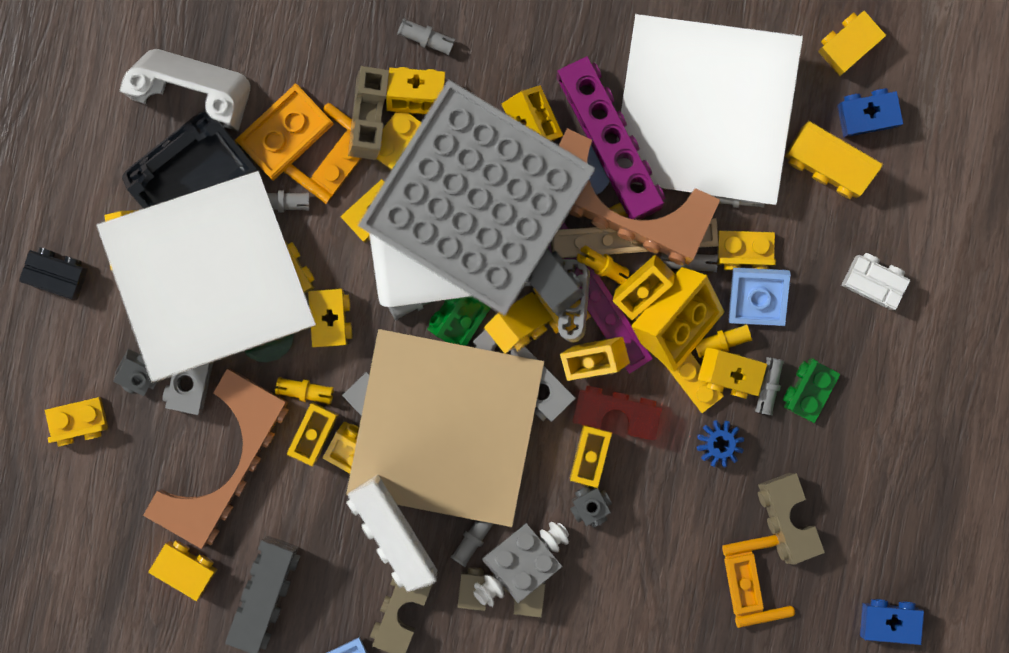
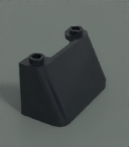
[122,109,257,209]

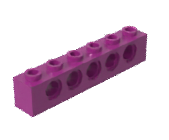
[556,56,665,220]

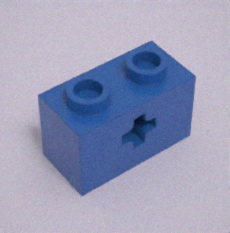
[837,88,903,138]
[860,599,924,645]

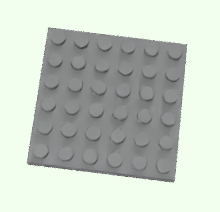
[358,80,595,316]

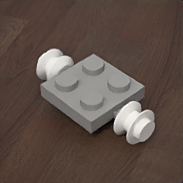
[474,522,569,606]

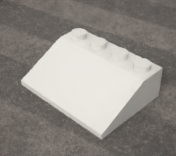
[347,475,437,592]

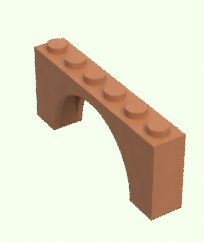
[559,128,720,265]
[143,369,289,549]

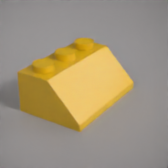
[784,121,883,199]
[631,267,724,372]

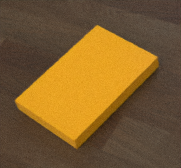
[235,83,334,181]

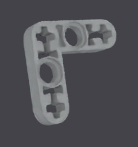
[524,259,590,342]

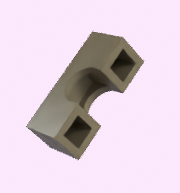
[348,66,389,160]
[758,473,825,564]
[458,567,545,617]
[370,578,433,653]

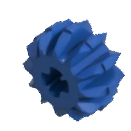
[696,420,744,467]

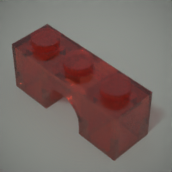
[572,385,662,441]

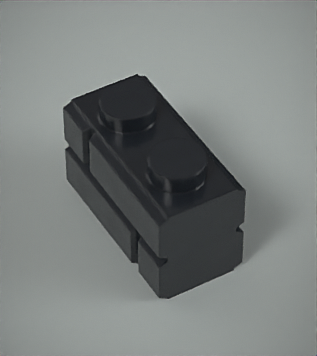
[19,247,87,300]

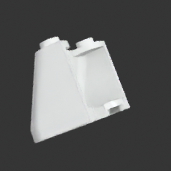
[120,49,251,131]
[369,233,471,307]

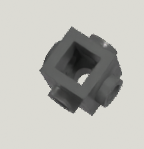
[113,349,157,396]
[570,485,612,527]

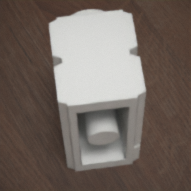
[841,253,910,310]

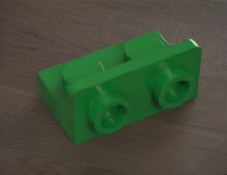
[427,296,491,346]
[783,358,840,423]

